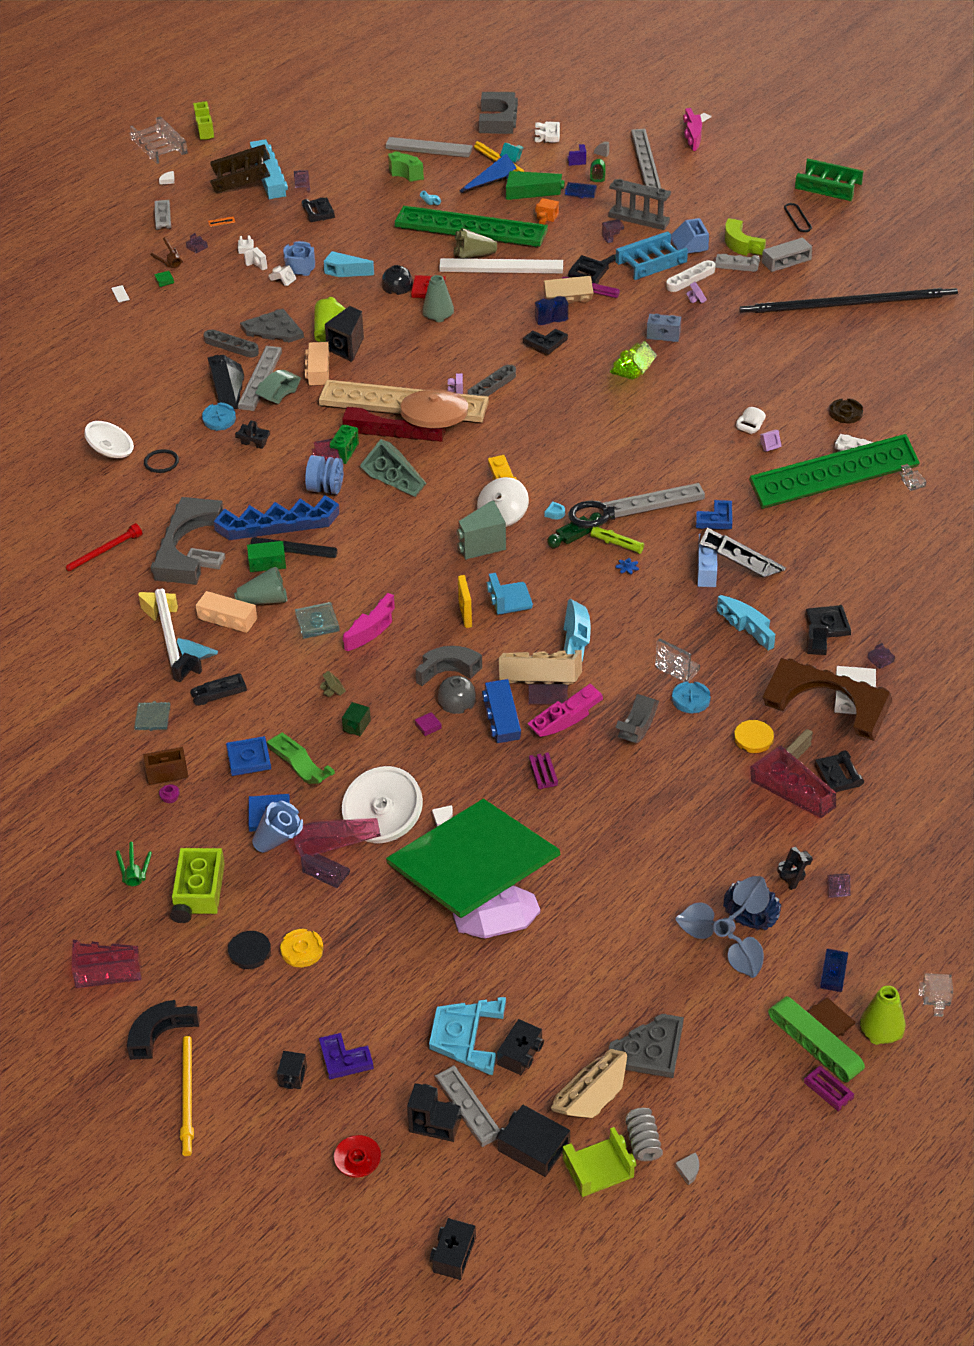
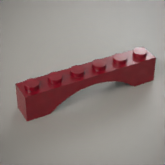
[342,407,446,442]

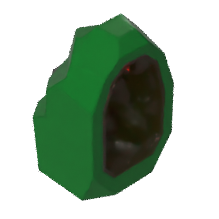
[590,159,606,182]

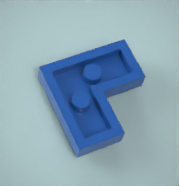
[696,500,732,529]

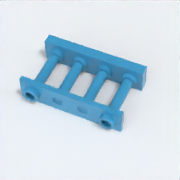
[615,231,688,280]

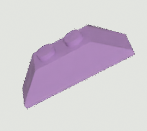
[453,886,540,938]

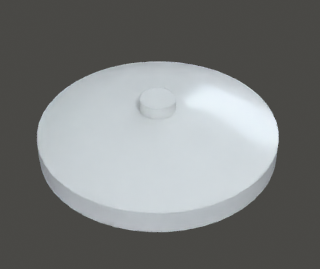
[342,766,423,843]

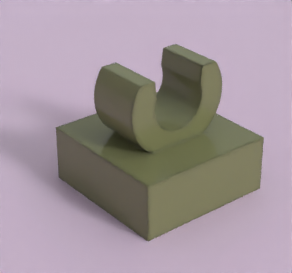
[320,671,346,697]

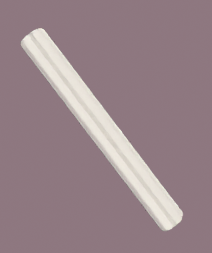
[155,588,180,667]

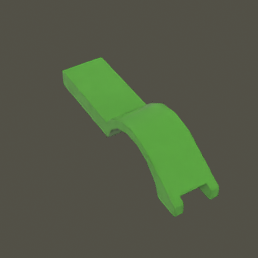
[267,732,335,784]

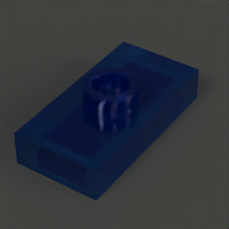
[565,182,597,198]
[820,949,848,992]

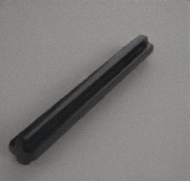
[251,537,338,558]

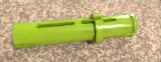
[591,527,644,554]

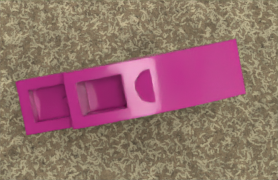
[683,108,702,151]
[343,593,395,651]
[528,683,603,737]

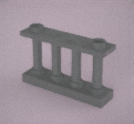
[608,179,671,230]

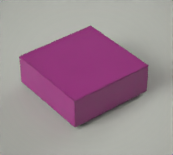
[415,712,442,736]

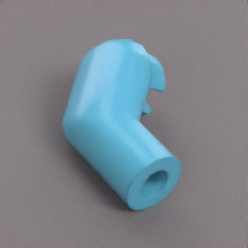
[420,191,441,205]

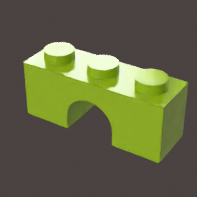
[193,101,214,140]

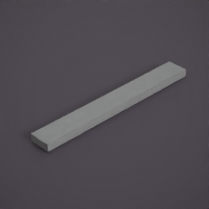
[631,129,661,189]

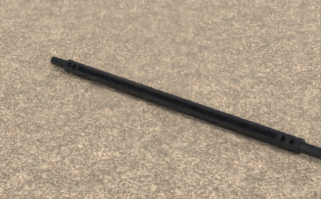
[739,288,958,313]

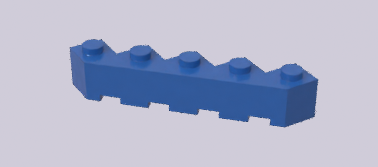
[214,495,339,540]

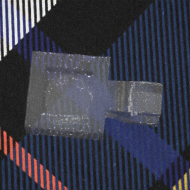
[899,464,927,491]

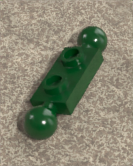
[547,512,602,548]

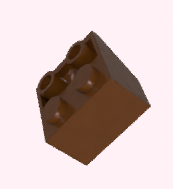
[143,746,189,785]

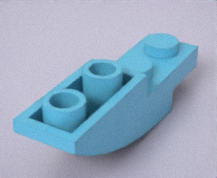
[717,595,776,651]
[563,599,591,662]

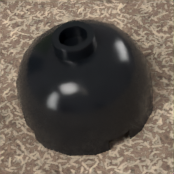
[382,265,413,295]

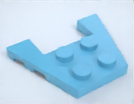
[429,997,506,1075]

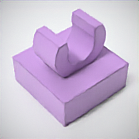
[686,281,707,303]
[448,373,463,394]
[760,430,782,451]

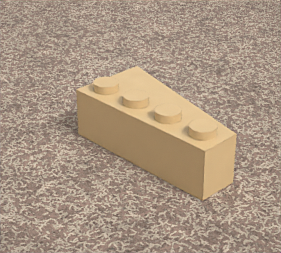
[499,650,582,685]

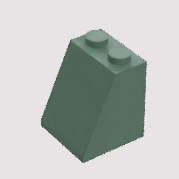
[457,501,506,560]

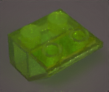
[610,341,657,380]

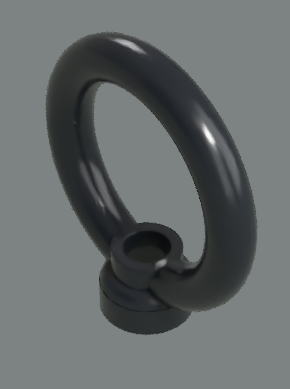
[568,500,615,528]

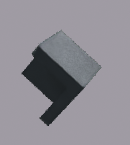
[807,625,828,655]

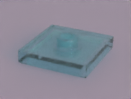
[295,602,340,639]

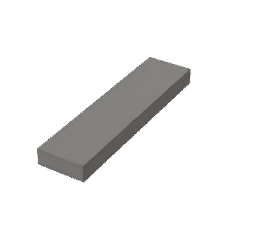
[435,1065,500,1147]

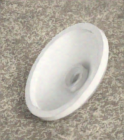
[84,421,134,458]
[477,477,529,527]

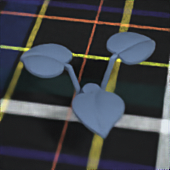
[676,876,769,978]

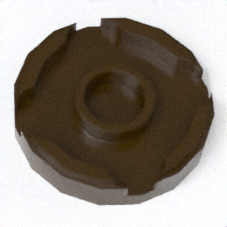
[829,398,863,424]

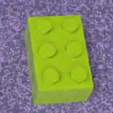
[172,848,225,914]

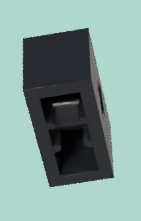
[497,1019,544,1075]
[430,1218,476,1280]

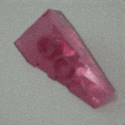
[294,818,381,858]

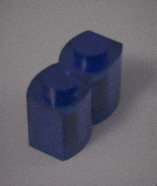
[535,296,568,325]

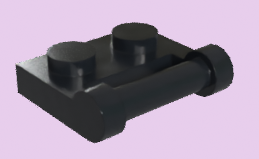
[301,197,335,222]
[568,255,609,284]
[815,750,864,794]

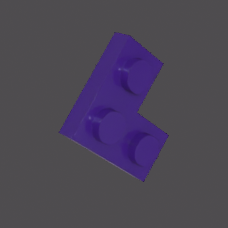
[319,1033,374,1080]

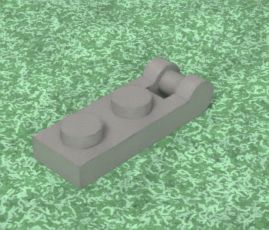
[155,200,172,230]
[715,254,760,272]

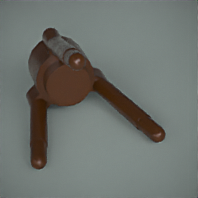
[150,237,183,268]

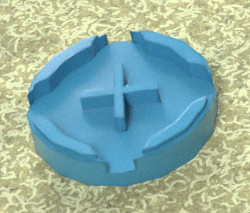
[202,403,236,431]
[672,681,711,713]

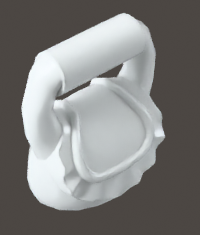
[736,407,766,434]

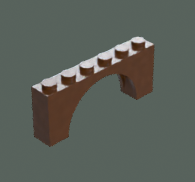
[762,658,892,741]

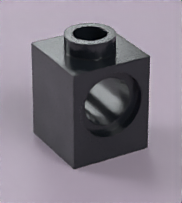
[277,1051,307,1089]

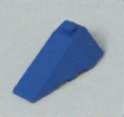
[459,154,517,193]

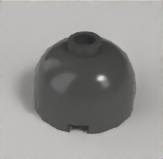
[438,676,476,714]

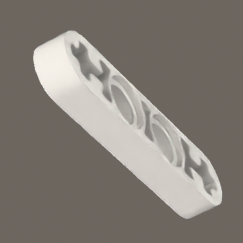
[666,260,715,292]

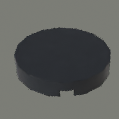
[228,931,271,969]

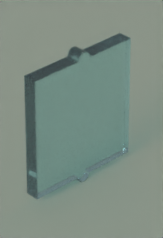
[135,701,171,731]

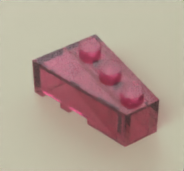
[72,939,142,988]

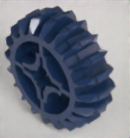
[723,881,782,930]

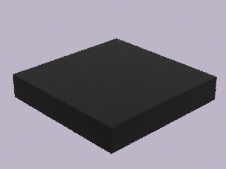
[805,605,852,638]

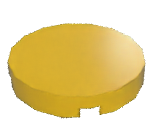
[734,720,774,753]
[280,929,324,968]

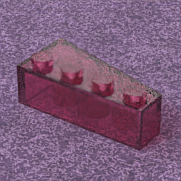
[750,745,836,818]

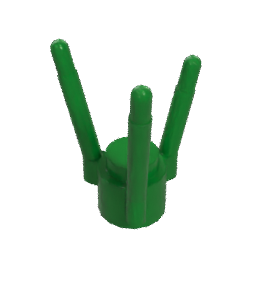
[116,841,152,887]

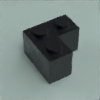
[407,1083,461,1142]

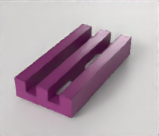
[529,752,558,789]
[804,1066,854,1111]

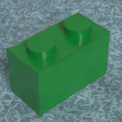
[247,541,286,573]

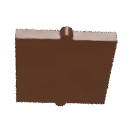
[808,997,856,1038]

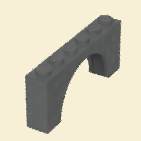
[151,497,224,585]

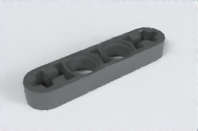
[204,330,259,358]
[468,365,516,397]

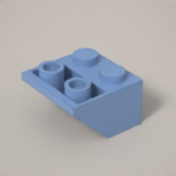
[671,218,709,253]

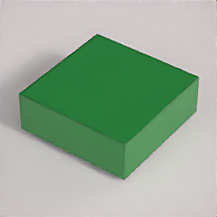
[154,271,174,287]

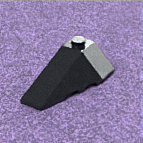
[207,354,245,409]

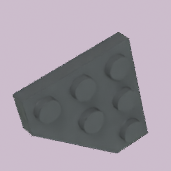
[240,309,304,343]
[609,1014,684,1078]

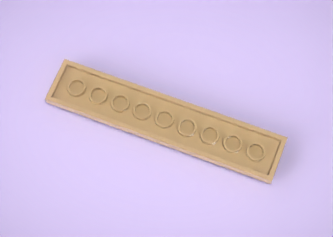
[319,380,489,422]

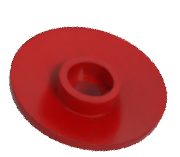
[334,1135,381,1178]

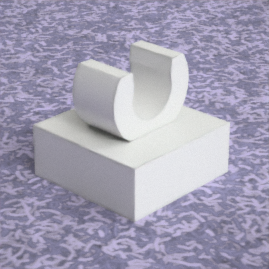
[238,235,254,254]

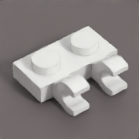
[535,122,560,143]
[835,434,873,452]

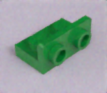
[330,425,359,464]

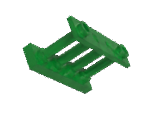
[795,158,864,201]

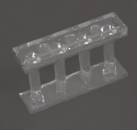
[129,116,188,164]

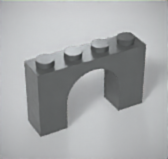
[479,92,518,134]

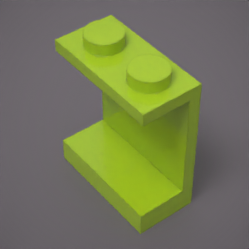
[563,1127,636,1197]

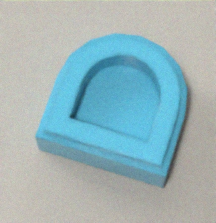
[545,502,565,520]

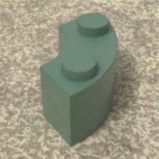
[256,370,301,404]

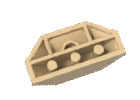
[551,1049,627,1118]

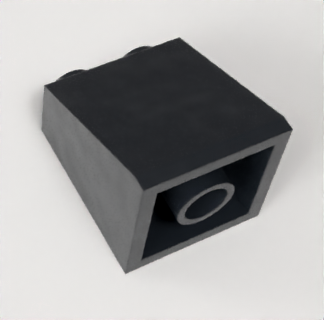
[325,306,364,362]

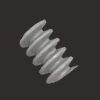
[625,1108,663,1161]

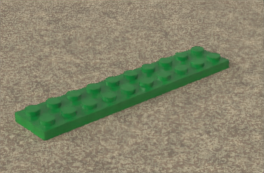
[395,205,548,247]
[749,434,920,509]

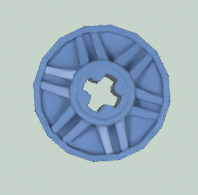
[305,455,344,494]

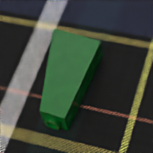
[506,171,565,200]

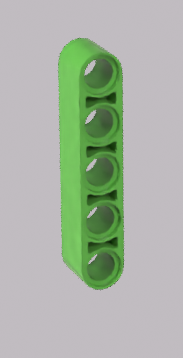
[768,996,865,1083]

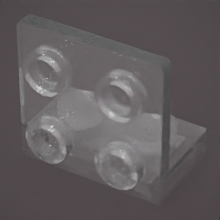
[655,638,700,682]

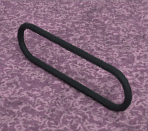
[784,203,812,232]

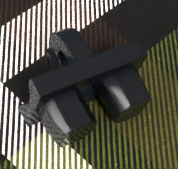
[235,420,270,449]
[777,847,813,890]

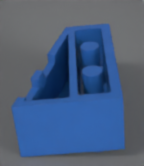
[482,679,521,743]

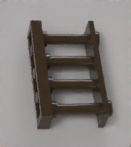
[210,144,270,193]

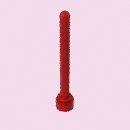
[66,523,143,571]

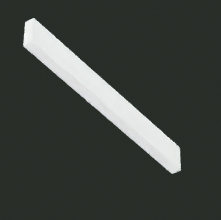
[439,258,563,274]

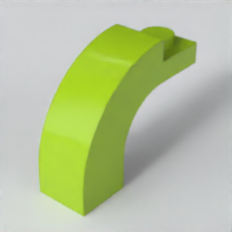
[725,218,766,256]

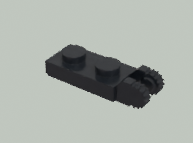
[190,673,247,706]

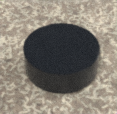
[170,904,192,923]

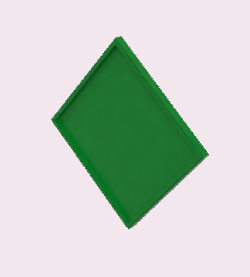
[386,798,561,918]

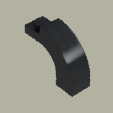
[127,1000,200,1060]

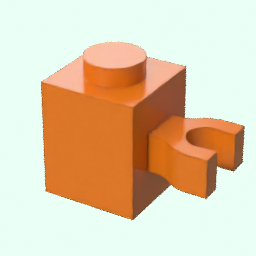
[535,198,559,225]

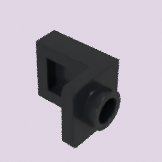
[172,653,202,682]

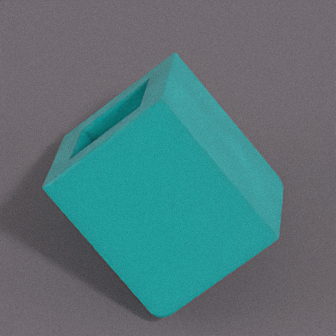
[500,142,524,163]

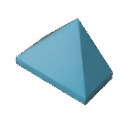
[177,638,218,660]

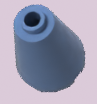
[252,801,303,852]

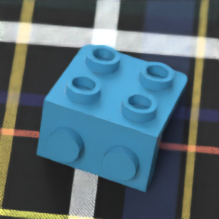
[486,573,533,615]

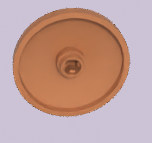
[401,389,468,428]

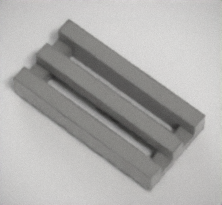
[187,548,225,569]

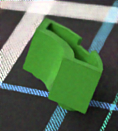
[388,151,424,182]

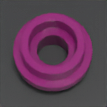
[159,784,180,803]

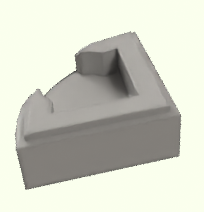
[594,142,609,157]
[675,1153,699,1185]

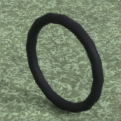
[144,449,179,473]

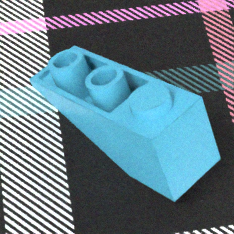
[324,251,374,277]

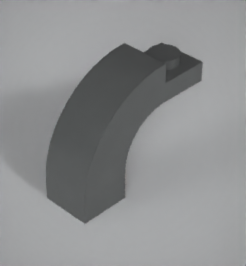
[416,646,482,686]
[616,694,659,743]

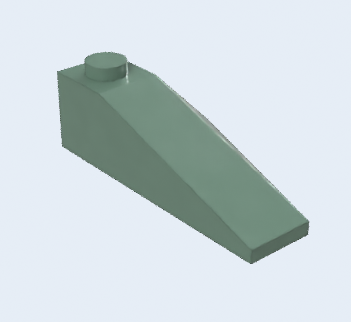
[360,439,427,497]

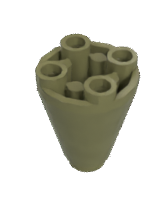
[453,228,497,259]

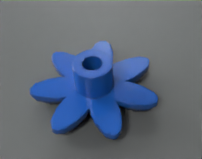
[615,558,639,574]

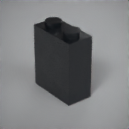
[496,1104,570,1177]

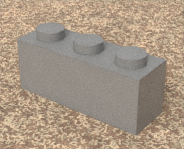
[762,238,813,272]

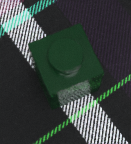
[342,702,371,737]

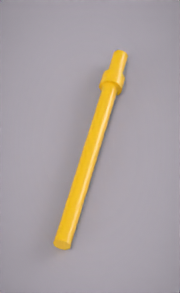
[180,1036,194,1156]

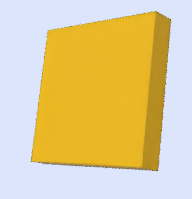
[458,575,472,628]

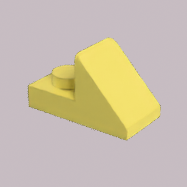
[139,592,178,621]

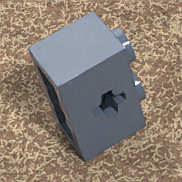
[647,314,681,342]

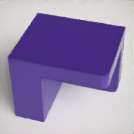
[567,144,586,166]

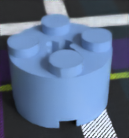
[283,241,315,276]

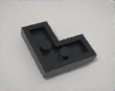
[523,329,568,355]

